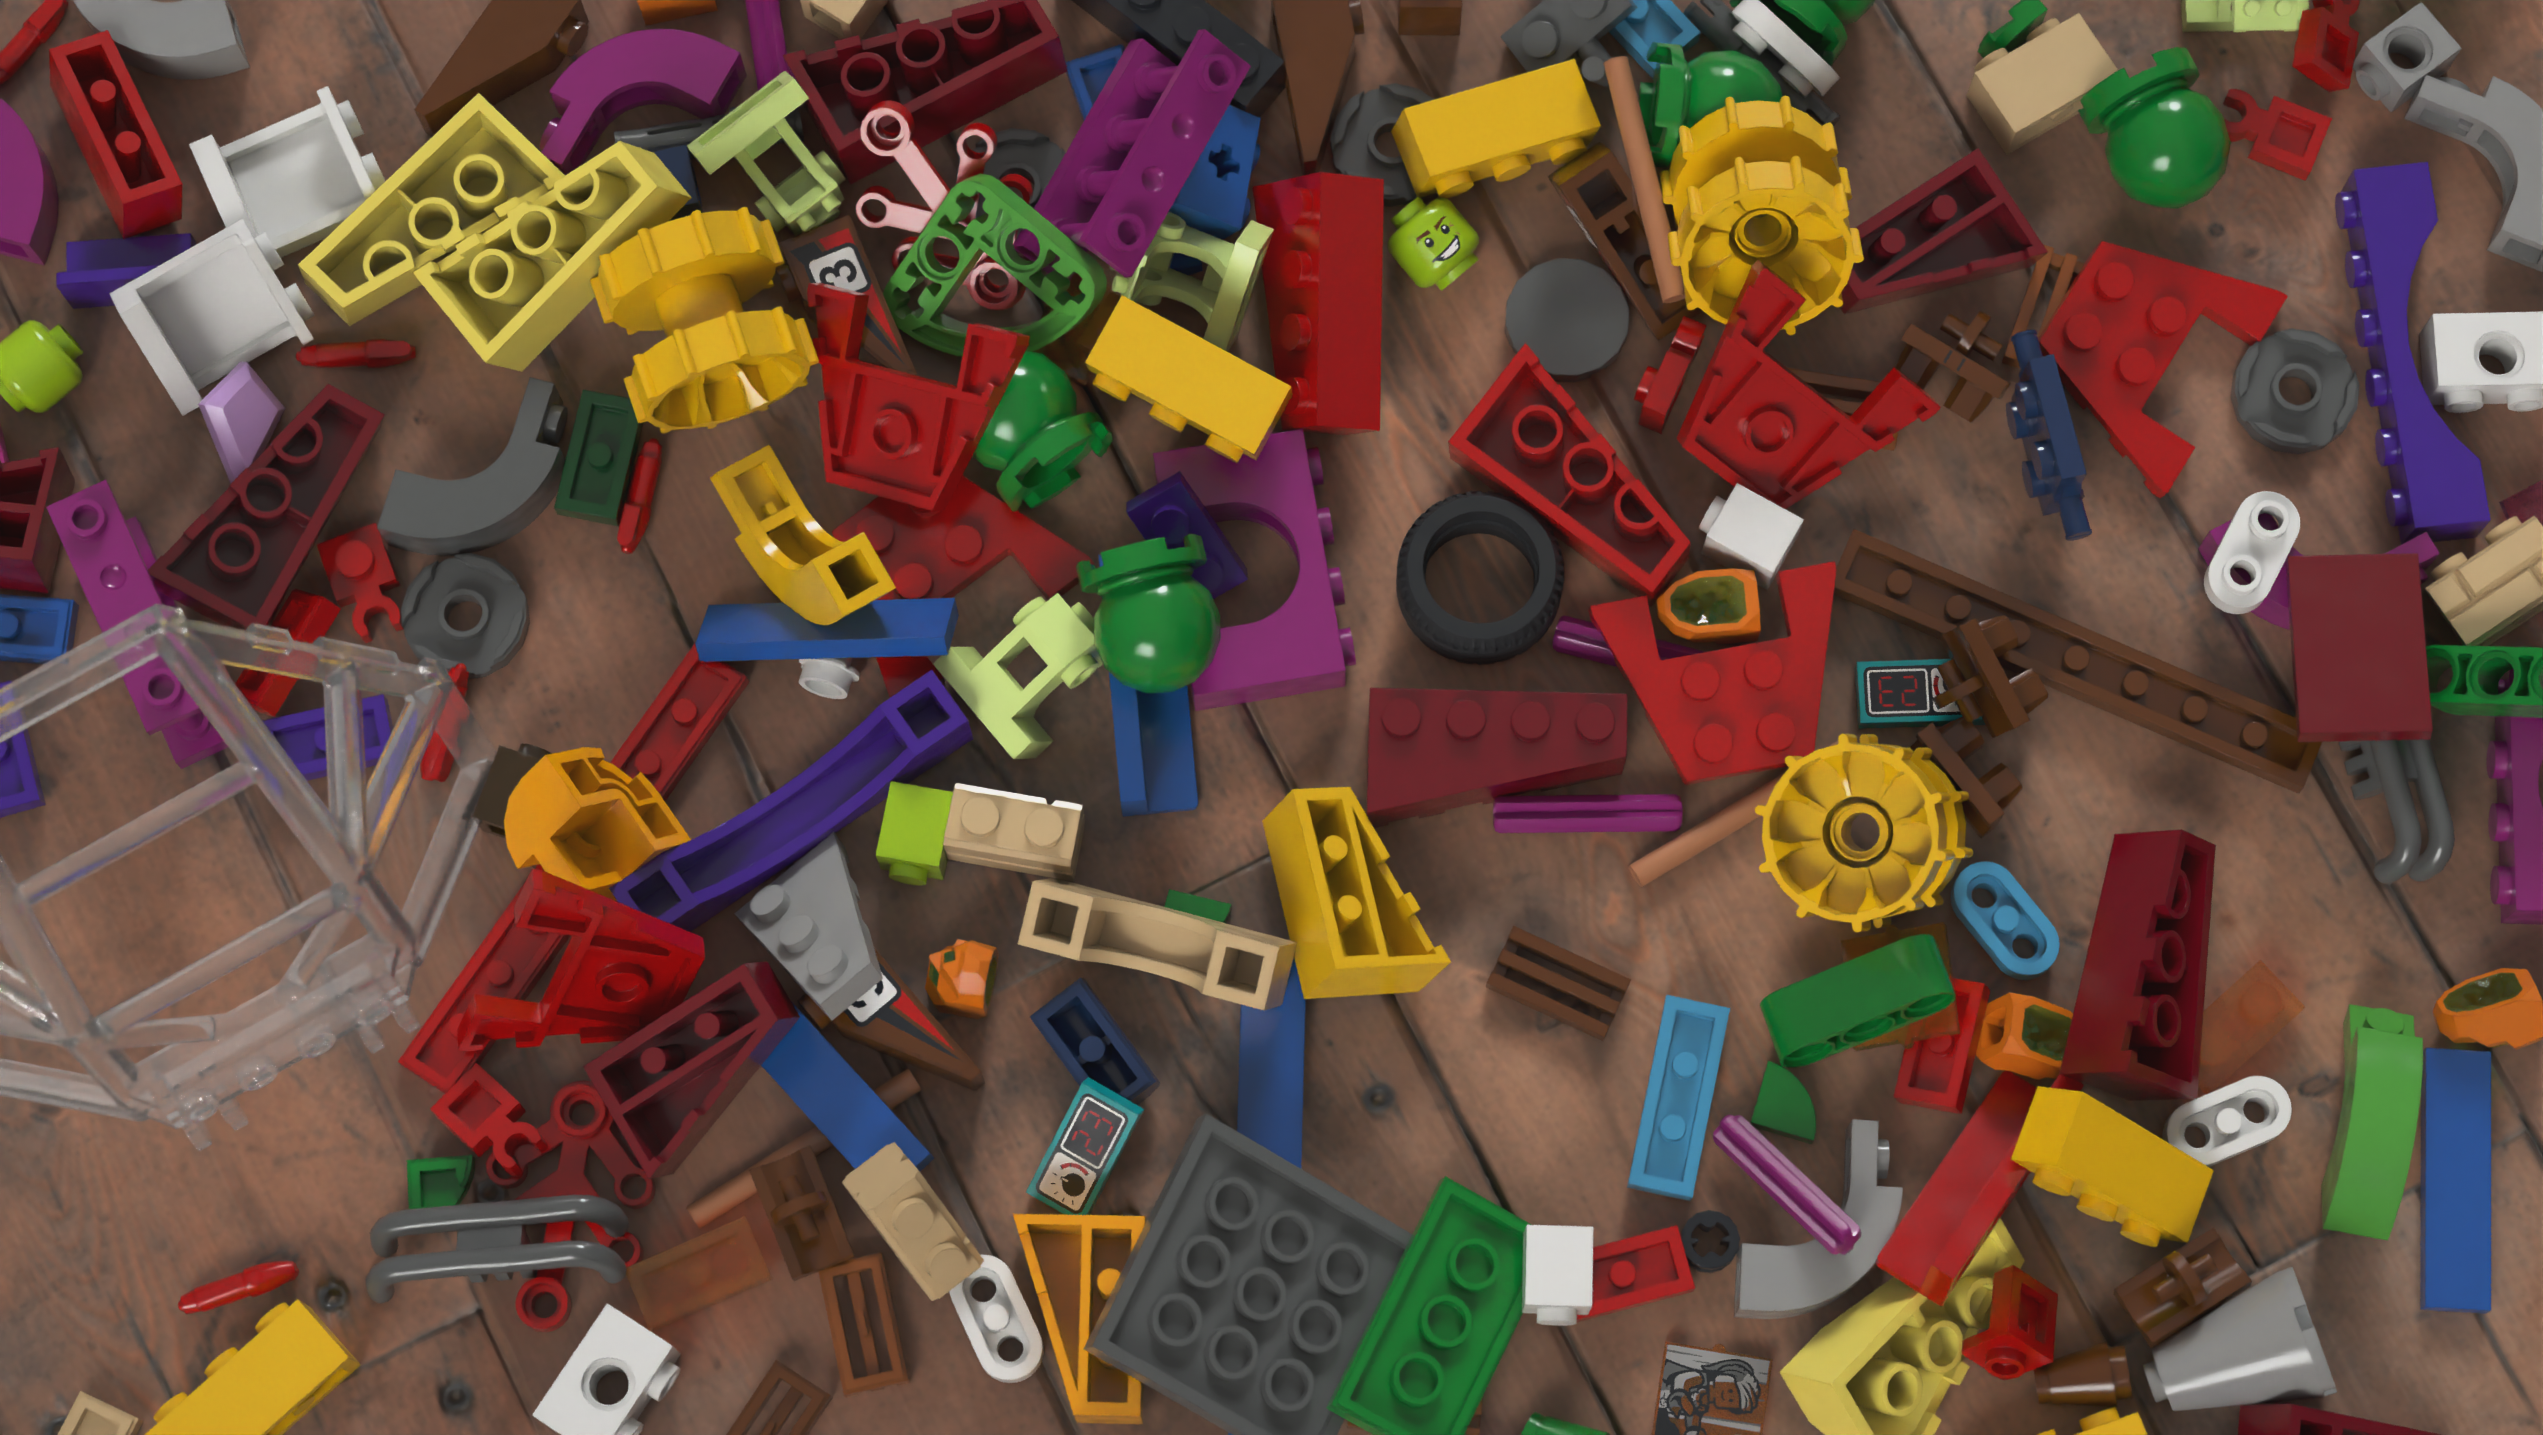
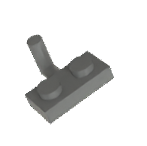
[1500,0,1638,87]

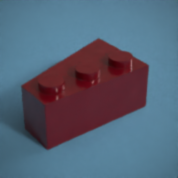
[1839,148,2048,314]

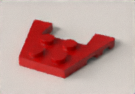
[2038,241,2288,499]
[1676,259,1941,509]
[807,283,1030,511]
[832,476,1095,697]
[1589,561,1837,785]
[457,869,705,1051]

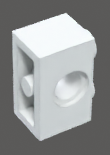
[2419,312,2543,413]
[532,1303,681,1435]

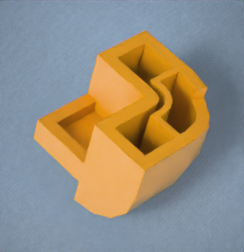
[504,747,691,901]

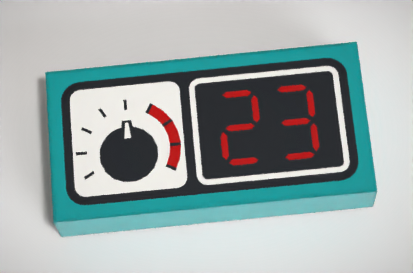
[1854,659,1985,729]
[1026,1077,1145,1215]

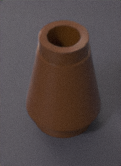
[2034,1341,2133,1407]

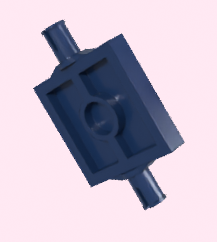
[2006,330,2092,541]

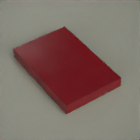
[2285,553,2433,742]

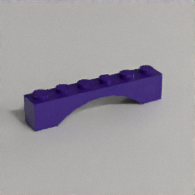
[2335,162,2491,545]
[609,670,973,932]

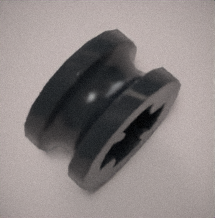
[1680,1210,1740,1273]

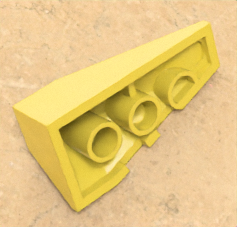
[1779,1218,2025,1435]

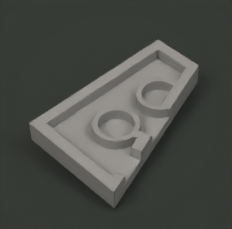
[734,832,883,1020]

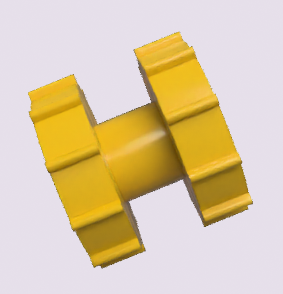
[1659,96,1864,336]
[590,207,819,434]
[1755,734,1973,932]

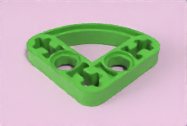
[883,174,1107,357]

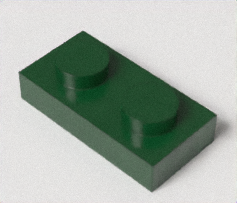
[554,389,644,526]

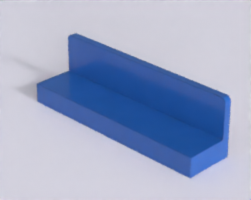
[1098,555,1198,817]

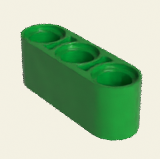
[2426,645,2543,718]
[1760,934,1956,1068]

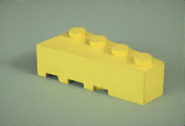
[298,93,565,326]
[413,141,692,372]

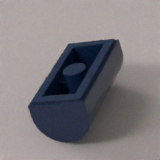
[1030,977,1160,1105]

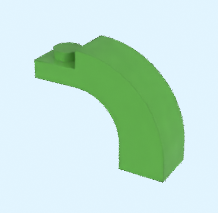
[2321,1004,2423,1241]

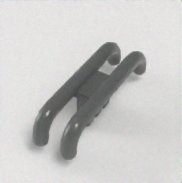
[2338,740,2455,884]
[365,1195,629,1304]

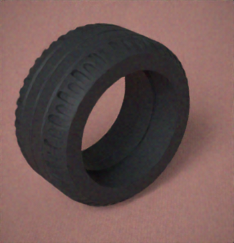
[1396,491,1565,665]

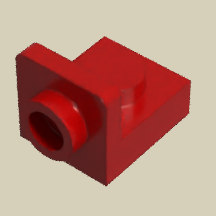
[1962,1265,2058,1380]

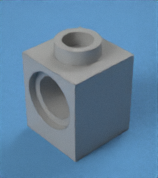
[2353,2,2461,112]

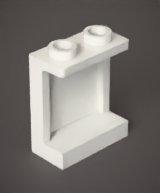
[189,86,385,258]
[110,219,315,416]

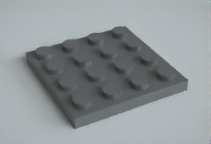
[1084,1114,1412,1435]

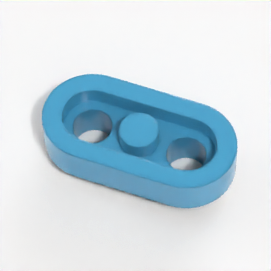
[1950,861,2060,980]

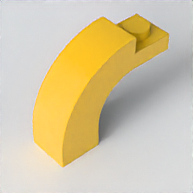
[710,445,896,625]

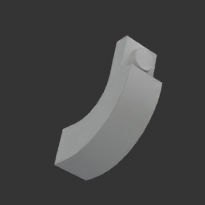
[73,0,250,80]
[2404,75,2543,272]
[1734,1119,1903,1319]

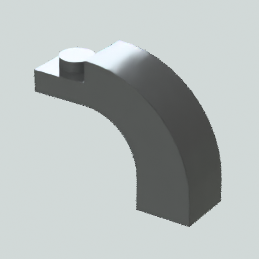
[377,377,568,556]

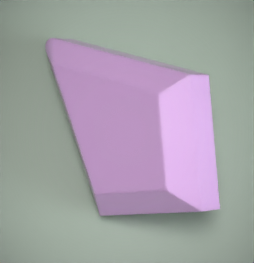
[198,362,285,483]

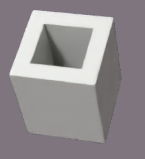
[1699,483,1804,590]
[1522,1225,1593,1326]

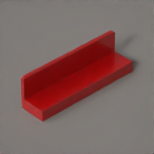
[1876,1071,2084,1307]

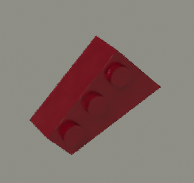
[0,447,75,593]
[583,961,800,1179]

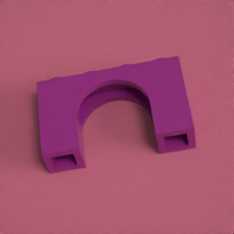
[1153,429,1356,711]
[2486,669,2543,925]

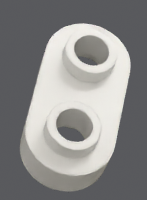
[1731,0,1840,97]
[2204,491,2300,614]
[2163,1076,2292,1167]
[950,1255,1044,1383]

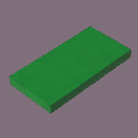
[1326,1176,1532,1435]

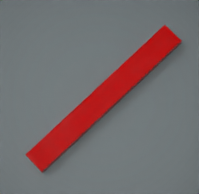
[398,644,749,1094]

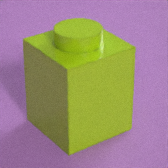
[876,781,953,886]

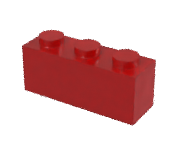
[49,30,183,239]

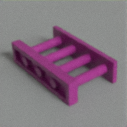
[1013,29,1251,281]
[46,479,240,769]

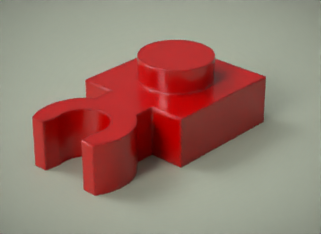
[2292,0,2360,92]
[2223,89,2332,181]
[1634,316,1707,434]
[316,522,404,643]
[430,1063,548,1177]

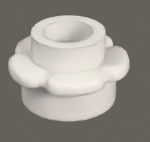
[799,658,860,699]

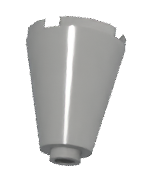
[2143,1267,2337,1411]

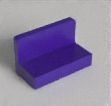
[56,233,196,309]

